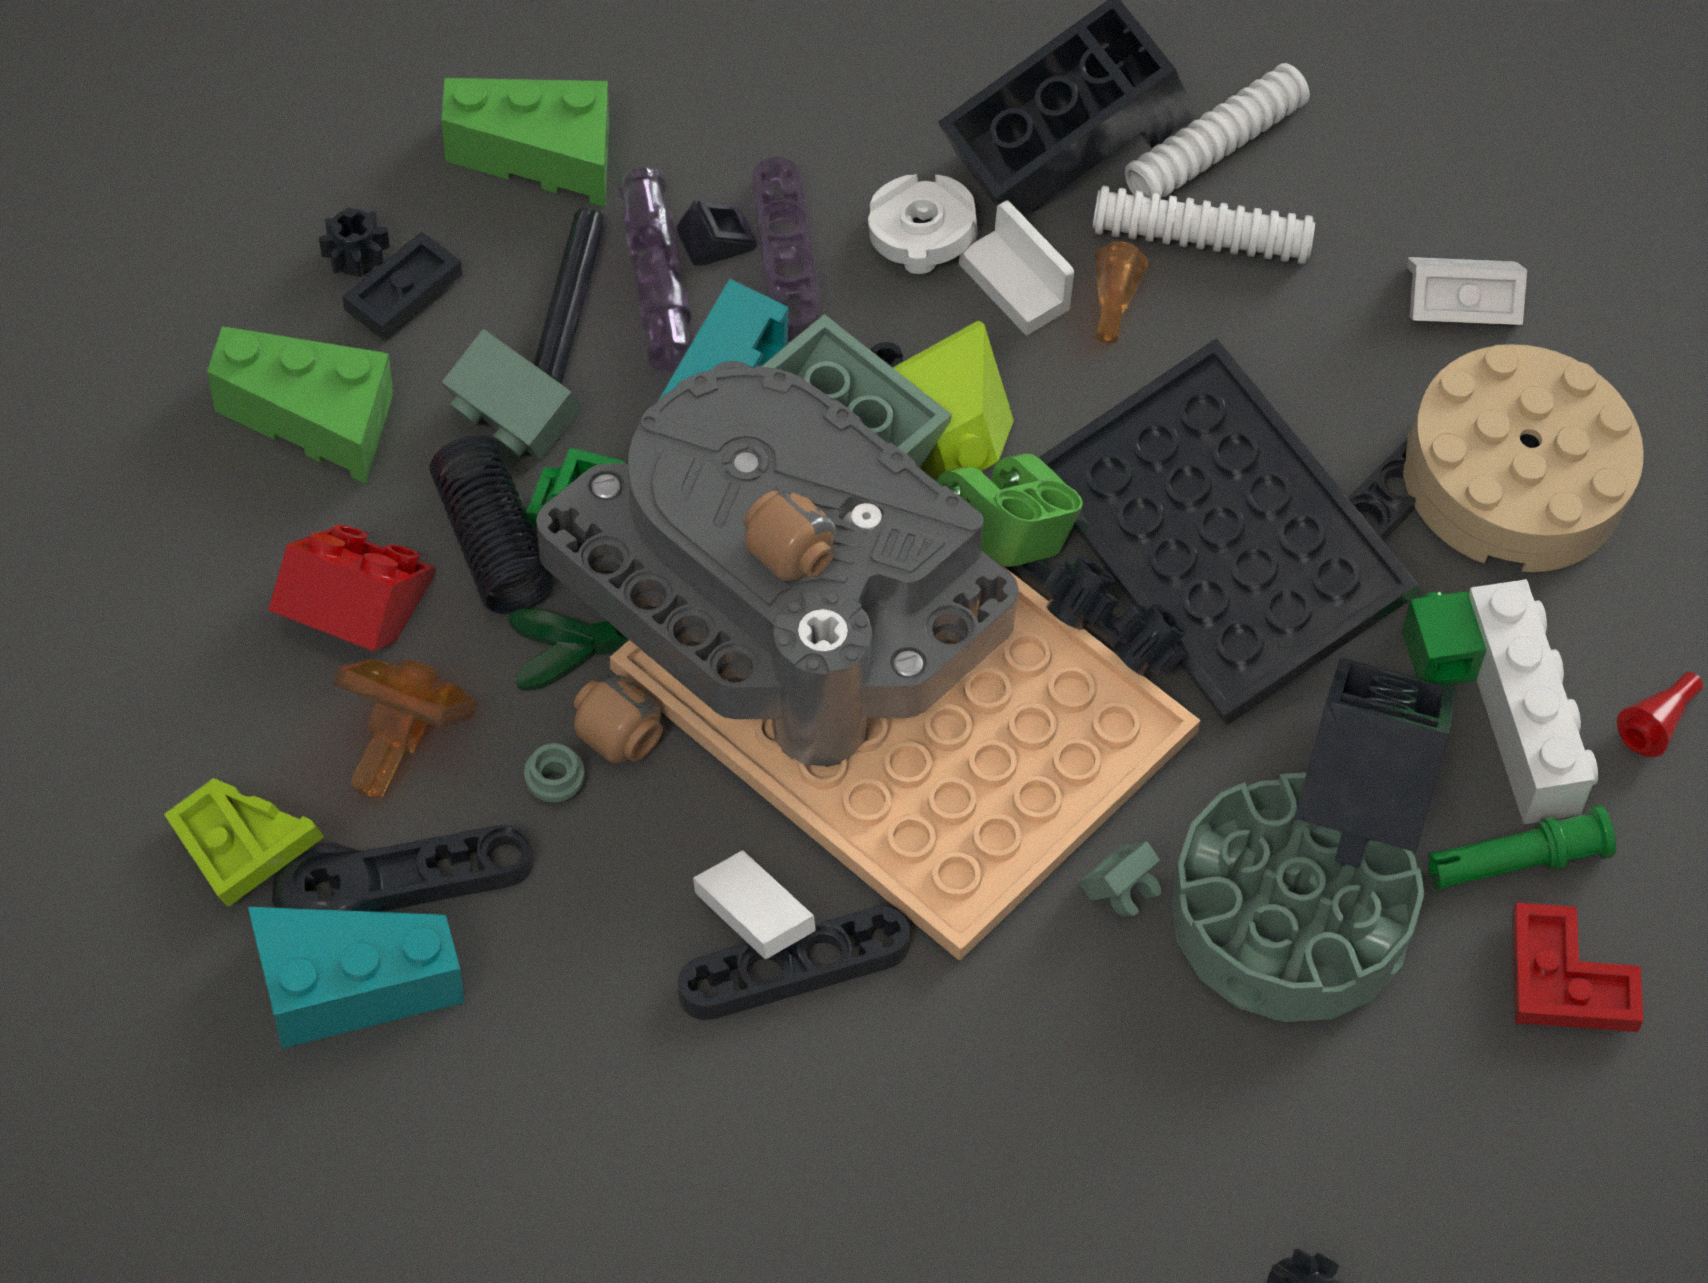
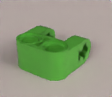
[936,453,1083,567]

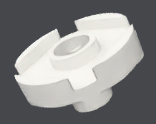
[868,174,978,274]

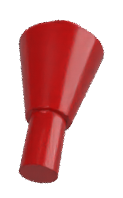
[1617,672,1703,757]

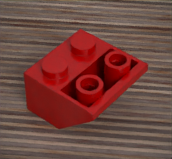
[268,524,436,651]

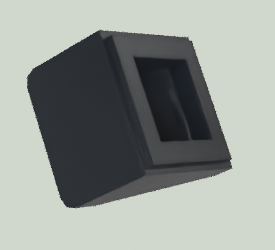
[677,200,758,266]

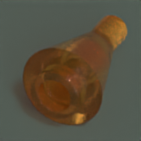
[1094,241,1149,343]

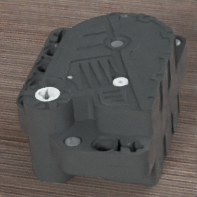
[536,361,1019,767]

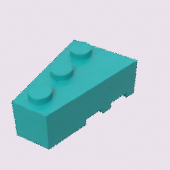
[658,279,788,401]
[248,907,465,1048]

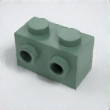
[442,329,582,461]

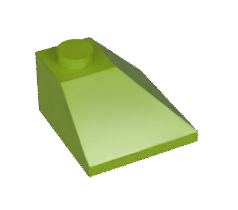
[893,321,1014,479]

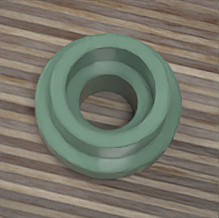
[524,743,585,802]

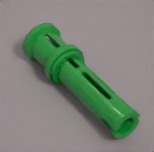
[1427,805,1616,891]

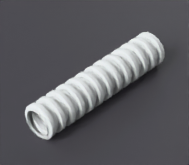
[1125,63,1310,199]
[1093,185,1315,265]

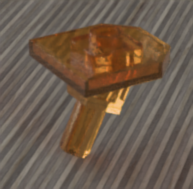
[333,659,478,799]

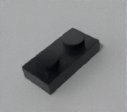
[342,232,462,340]

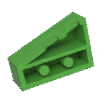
[441,78,609,207]
[207,326,394,484]

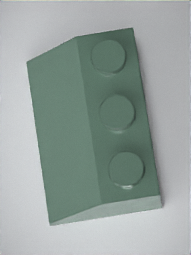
[762,314,952,493]

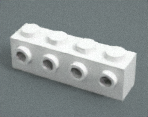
[1468,579,1598,824]

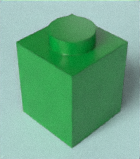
[1402,591,1486,685]

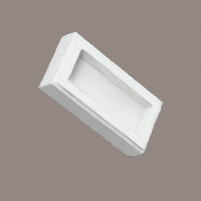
[693,850,816,960]

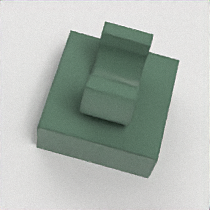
[1077,841,1162,917]

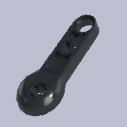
[272,825,533,912]

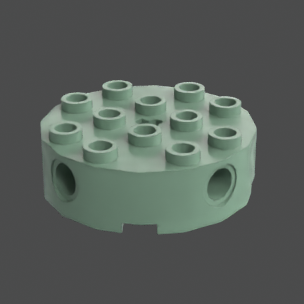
[1170,772,1425,1022]

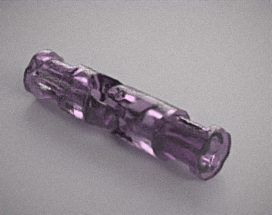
[617,167,693,372]

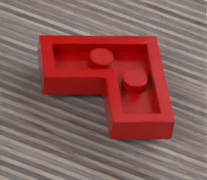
[1512,903,1643,1032]

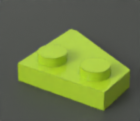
[164,778,324,907]

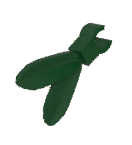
[508,608,629,691]

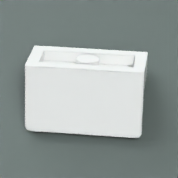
[959,200,1074,336]
[1407,257,1527,325]

